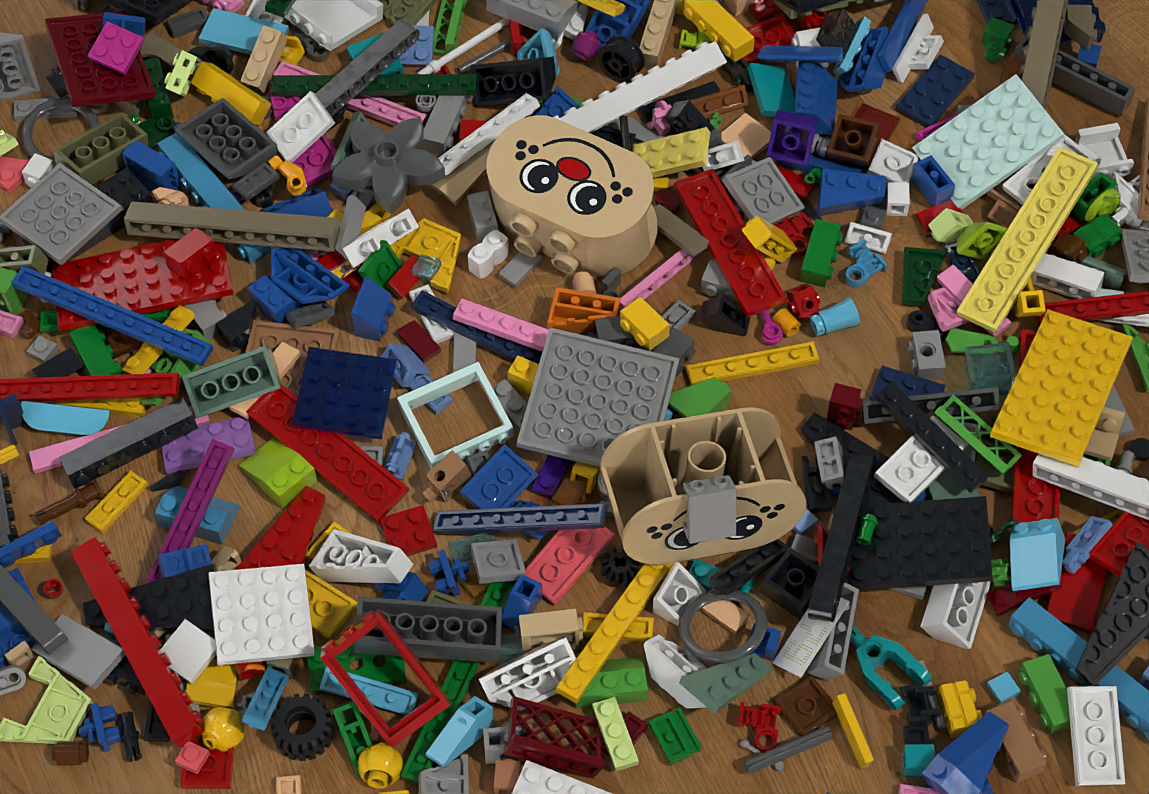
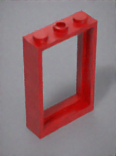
[320,609,450,747]

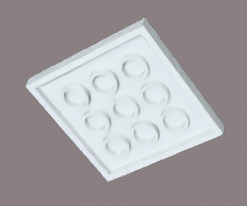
[209,564,315,665]

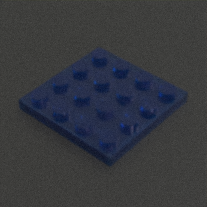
[292,347,397,439]

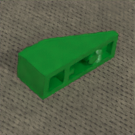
[330,700,373,778]

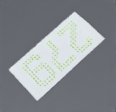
[773,598,850,677]

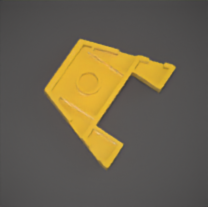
[390,218,461,294]

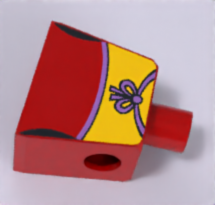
[317,249,363,293]

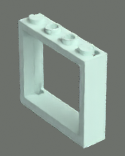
[397,362,514,469]

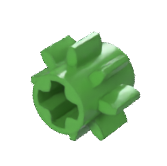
[990,558,1011,587]

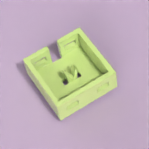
[164,50,202,97]

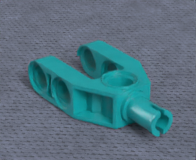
[850,625,932,711]

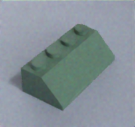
[181,345,281,418]

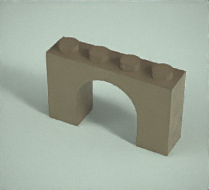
[113,32,182,116]

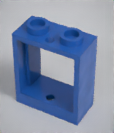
[122,140,181,193]

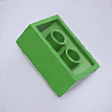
[575,656,648,709]

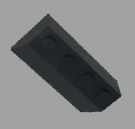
[471,56,556,106]

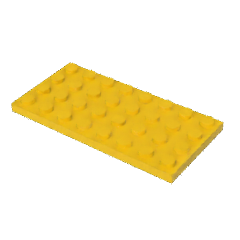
[990,310,1133,467]

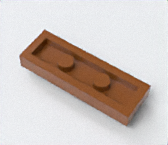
[690,85,749,118]

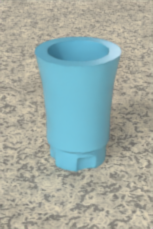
[810,297,860,336]

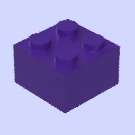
[766,109,818,166]

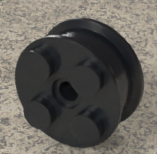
[597,35,645,83]

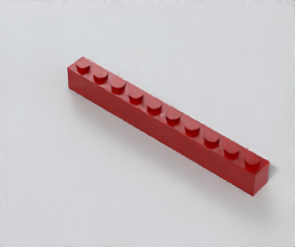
[70,537,205,747]

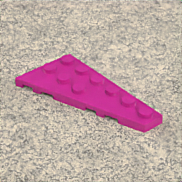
[269,87,337,195]

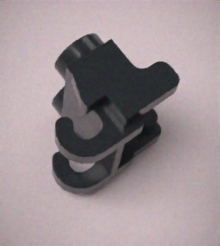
[900,684,942,727]

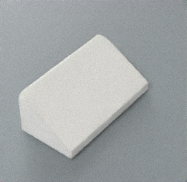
[845,222,892,254]

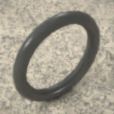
[22,98,100,165]
[678,590,767,664]

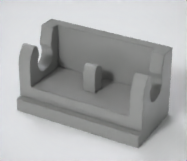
[814,436,846,490]

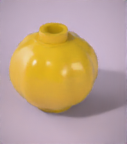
[201,707,245,752]
[358,742,403,789]

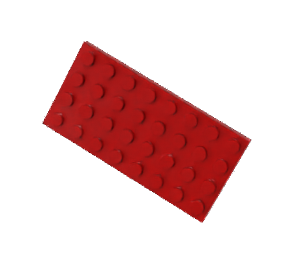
[52,238,234,332]

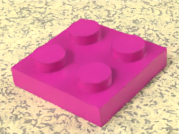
[88,21,145,75]

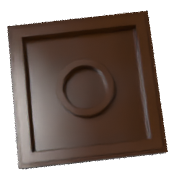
[773,675,838,737]

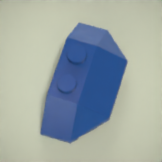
[838,27,888,92]
[271,247,349,304]

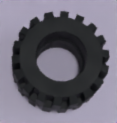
[270,693,334,761]

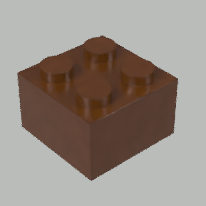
[827,114,881,170]

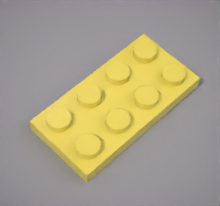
[632,127,710,178]

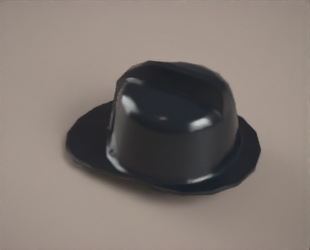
[188,44,234,74]

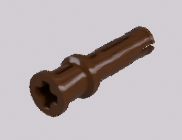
[34,479,105,525]

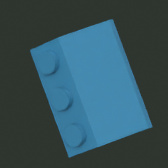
[155,486,240,545]

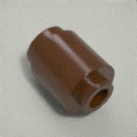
[51,741,89,766]

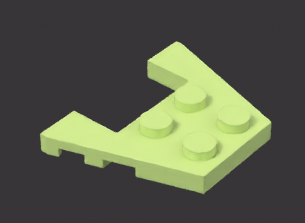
[0,656,93,744]

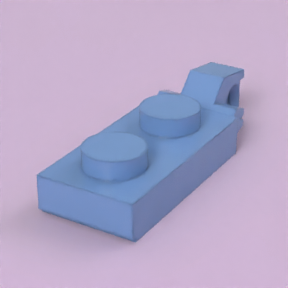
[1062,516,1113,574]

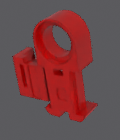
[774,212,814,258]
[737,702,781,753]

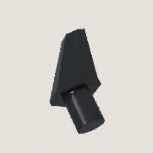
[149,470,186,491]

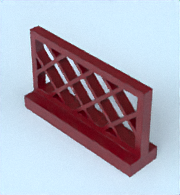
[504,696,604,779]

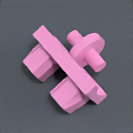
[646,100,672,135]

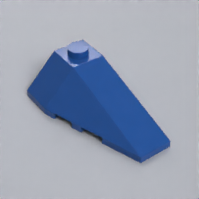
[922,711,1009,794]

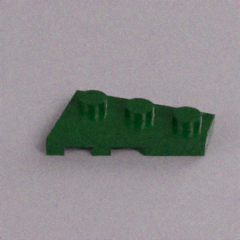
[901,247,947,307]

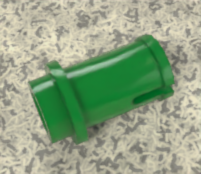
[856,514,878,545]

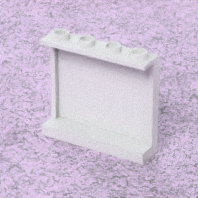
[285,0,383,51]

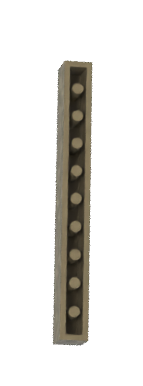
[124,202,340,251]

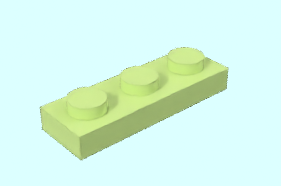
[592,697,639,772]

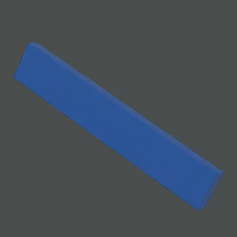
[877,0,927,72]

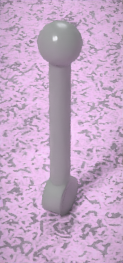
[740,739,784,772]

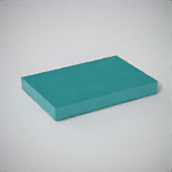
[747,63,795,117]

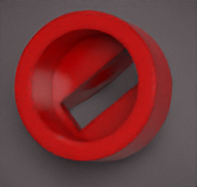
[44,578,63,598]

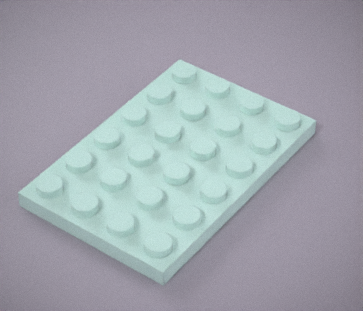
[912,74,1065,210]

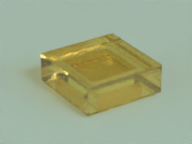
[459,569,490,600]

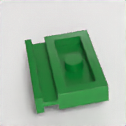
[648,707,702,766]

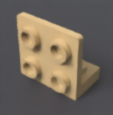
[1084,407,1125,461]

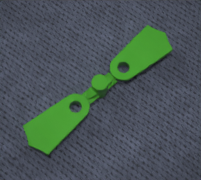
[945,328,1020,356]

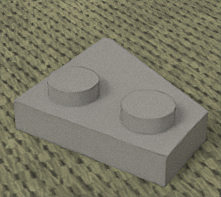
[418,754,469,794]

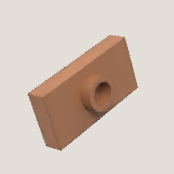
[987,199,1018,228]

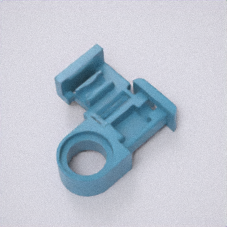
[845,239,887,288]

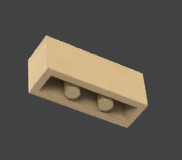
[240,25,288,95]

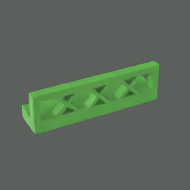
[433,0,467,56]
[934,394,1022,476]

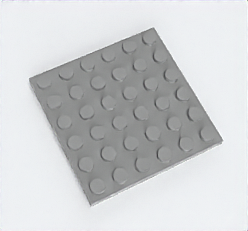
[516,328,680,467]

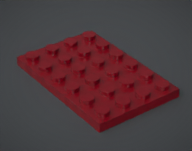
[45,11,155,107]

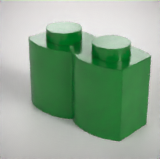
[1073,213,1123,258]

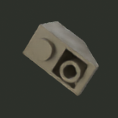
[1064,4,1097,50]

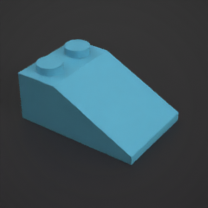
[1010,518,1065,591]

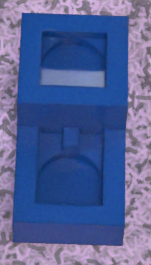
[157,544,211,578]

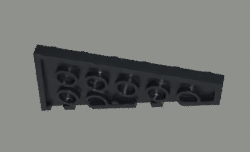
[801,412,904,505]
[1075,540,1149,686]
[83,564,217,631]

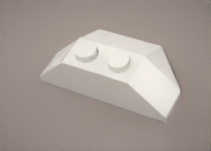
[644,635,707,709]
[479,637,576,711]

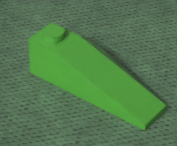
[140,329,213,406]

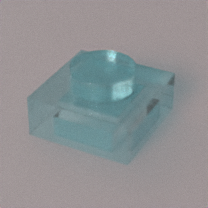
[412,254,442,280]

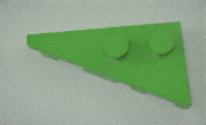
[1121,323,1149,392]

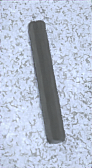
[744,726,832,774]

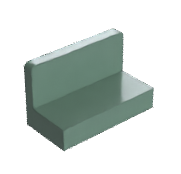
[1081,256,1127,291]

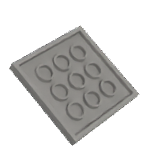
[0,163,122,265]

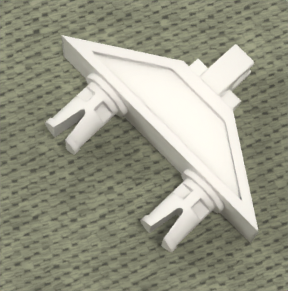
[1112,171,1149,231]
[343,208,419,268]

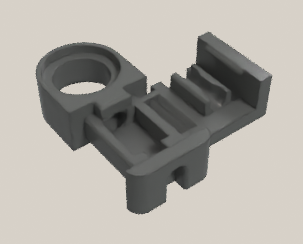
[294,30,330,62]

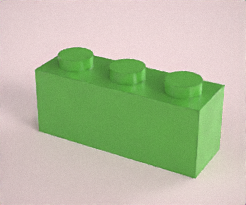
[1018,654,1070,735]

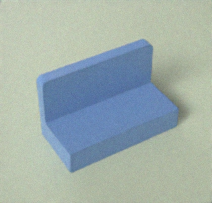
[379,343,430,388]

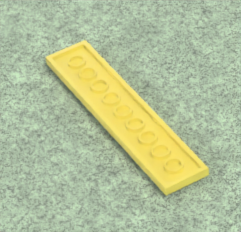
[957,146,1098,333]

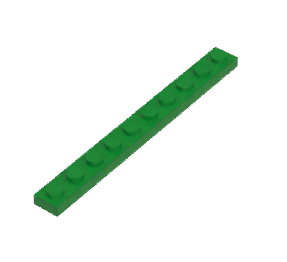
[401,580,517,785]

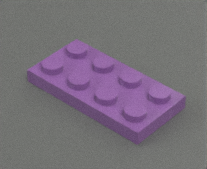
[162,416,256,474]

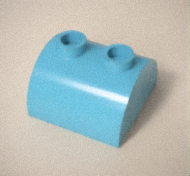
[517,28,560,77]

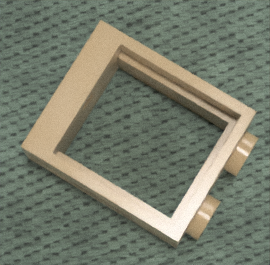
[519,608,583,654]

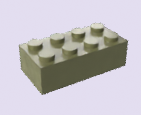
[54,112,149,185]

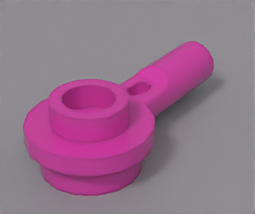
[760,310,783,344]

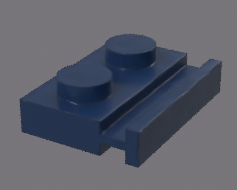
[976,0,1018,25]

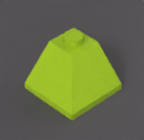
[957,222,1008,260]

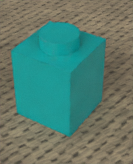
[902,744,939,777]

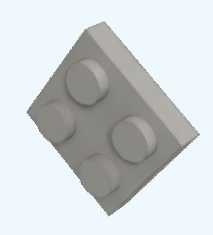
[470,539,526,584]

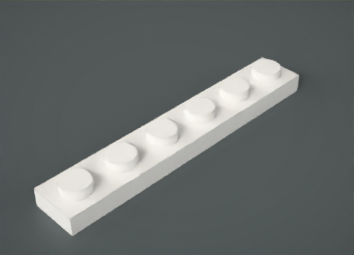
[438,93,540,176]

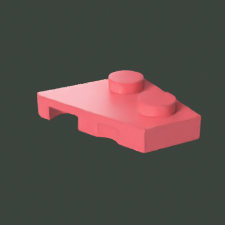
[0,156,30,193]

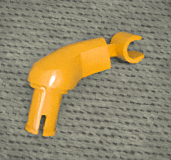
[268,155,307,195]

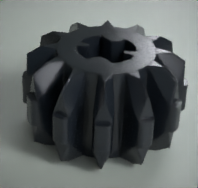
[601,548,640,587]

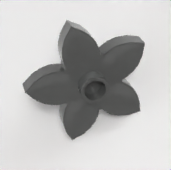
[332,117,446,214]

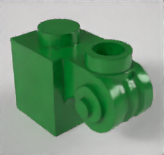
[981,17,1015,62]

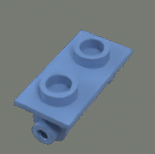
[384,432,417,480]

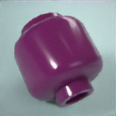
[571,30,601,61]

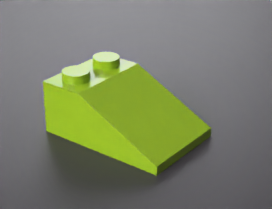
[238,438,317,509]

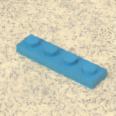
[242,667,290,731]

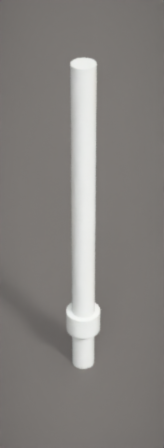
[416,18,509,74]

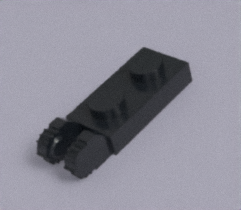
[801,455,833,513]

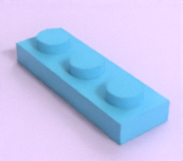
[832,17,871,76]

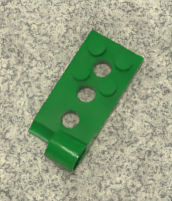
[308,643,406,695]

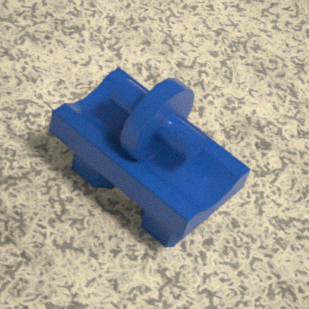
[428,550,469,597]
[79,702,121,752]

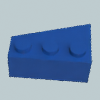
[816,169,886,217]

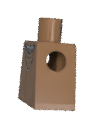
[421,450,472,503]

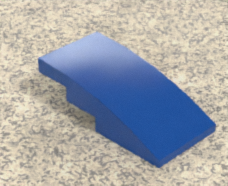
[585,0,652,51]

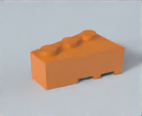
[547,287,620,334]

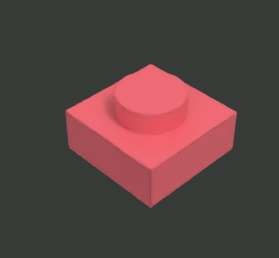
[175,741,210,774]

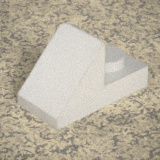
[703,140,744,171]

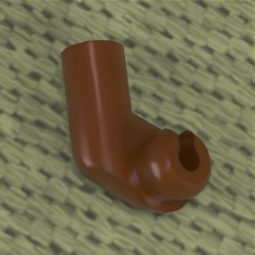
[21,309,40,339]

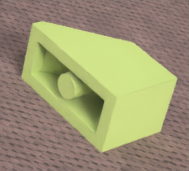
[928,208,973,244]

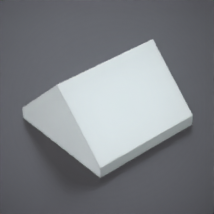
[653,562,706,626]

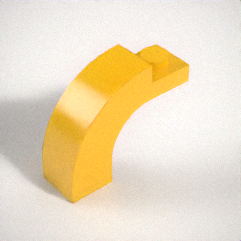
[1012,277,1045,317]

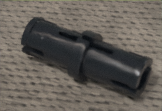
[118,711,142,762]

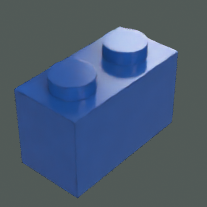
[911,155,955,206]

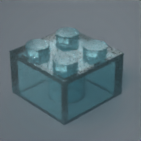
[965,342,1016,395]

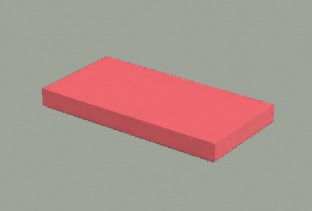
[525,526,615,605]

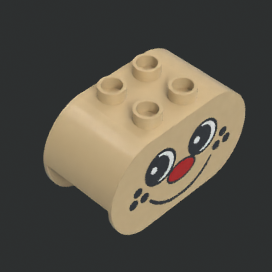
[486,115,658,277]
[600,407,806,564]

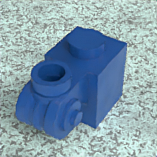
[375,572,428,601]

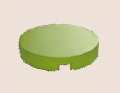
[1085,188,1121,224]

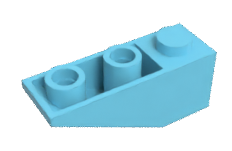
[426,696,494,767]

